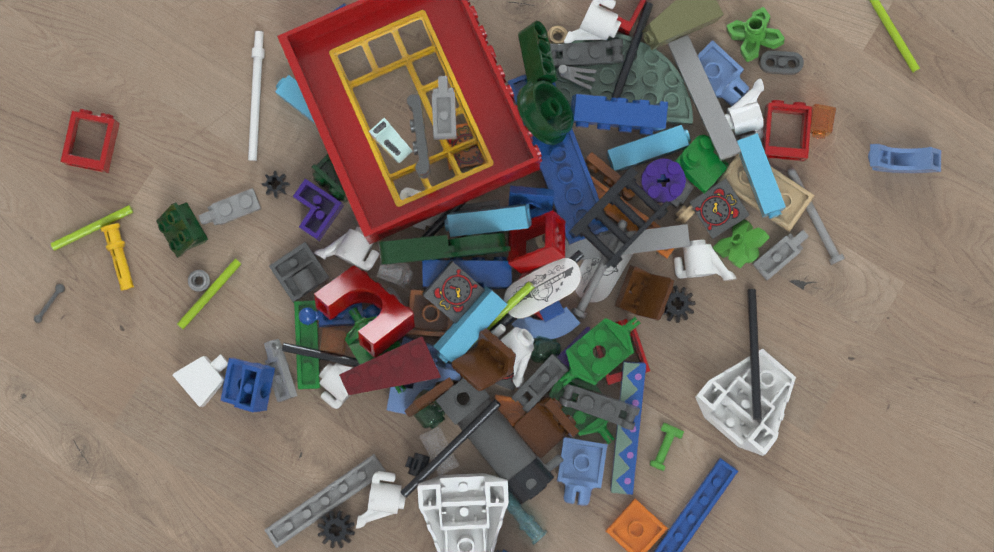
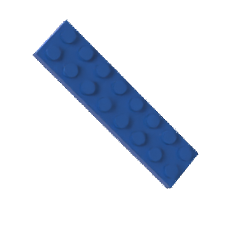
[507,74,608,245]

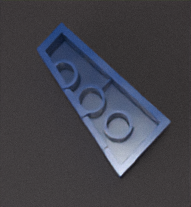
[571,94,668,135]
[422,257,512,290]

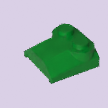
[674,135,729,194]

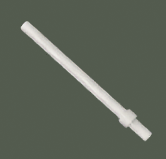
[248,31,265,161]

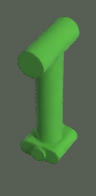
[649,422,684,471]

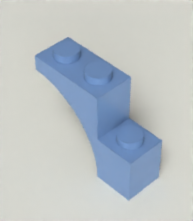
[387,358,462,414]

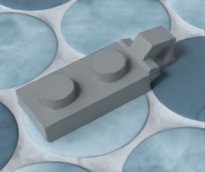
[432,76,457,140]
[198,188,261,225]
[752,230,809,281]
[264,339,297,402]

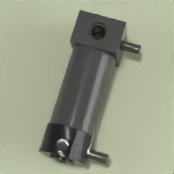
[436,378,564,505]

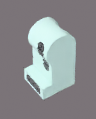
[369,118,413,163]

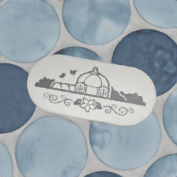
[575,224,634,302]
[504,258,581,318]

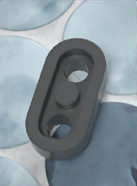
[759,50,804,75]

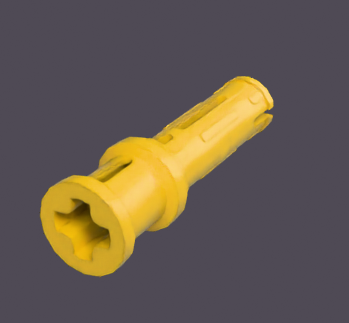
[100,223,134,291]

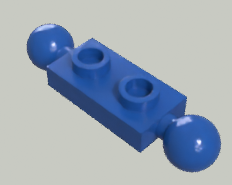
[299,303,381,327]

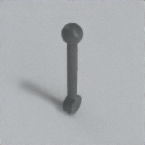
[34,284,65,323]

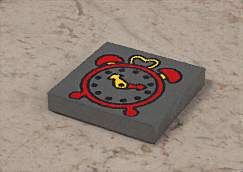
[689,179,750,239]
[422,261,485,324]

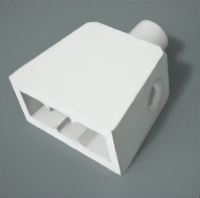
[173,354,228,407]

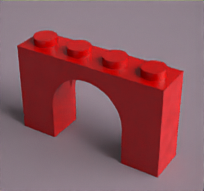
[314,265,415,357]

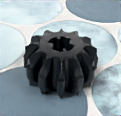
[662,285,696,323]
[317,510,355,548]

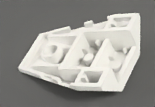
[695,349,796,456]
[418,473,509,552]

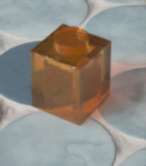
[810,104,836,139]
[320,328,348,354]

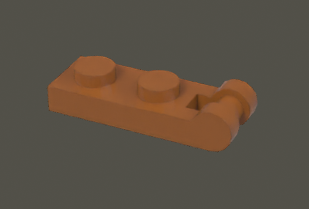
[585,152,635,201]

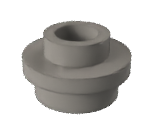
[188,270,210,292]

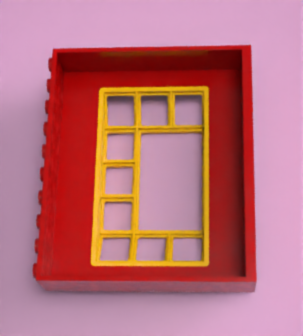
[277,0,542,244]

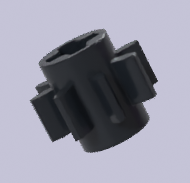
[262,171,290,199]
[405,452,431,476]

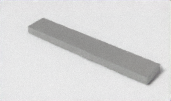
[668,35,741,161]
[565,224,690,260]
[264,454,387,548]

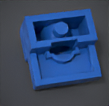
[508,185,554,219]
[220,358,275,412]

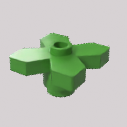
[727,7,785,62]
[713,219,770,268]

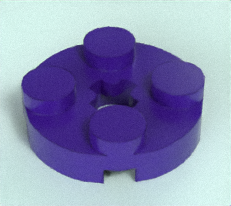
[641,159,686,203]

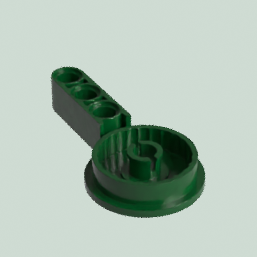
[517,20,574,145]
[379,233,511,265]

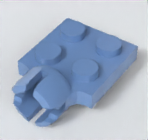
[698,40,750,106]
[557,437,608,506]

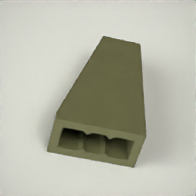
[642,0,724,50]

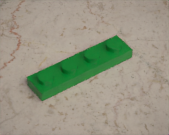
[294,300,321,389]

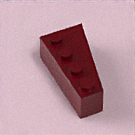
[339,336,441,396]

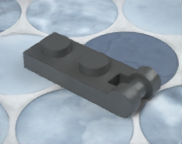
[511,354,569,413]

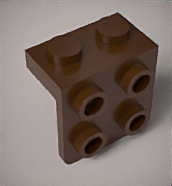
[615,265,674,321]
[451,328,516,391]
[513,397,579,458]

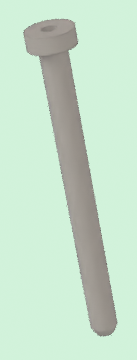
[787,168,845,265]
[571,220,627,319]

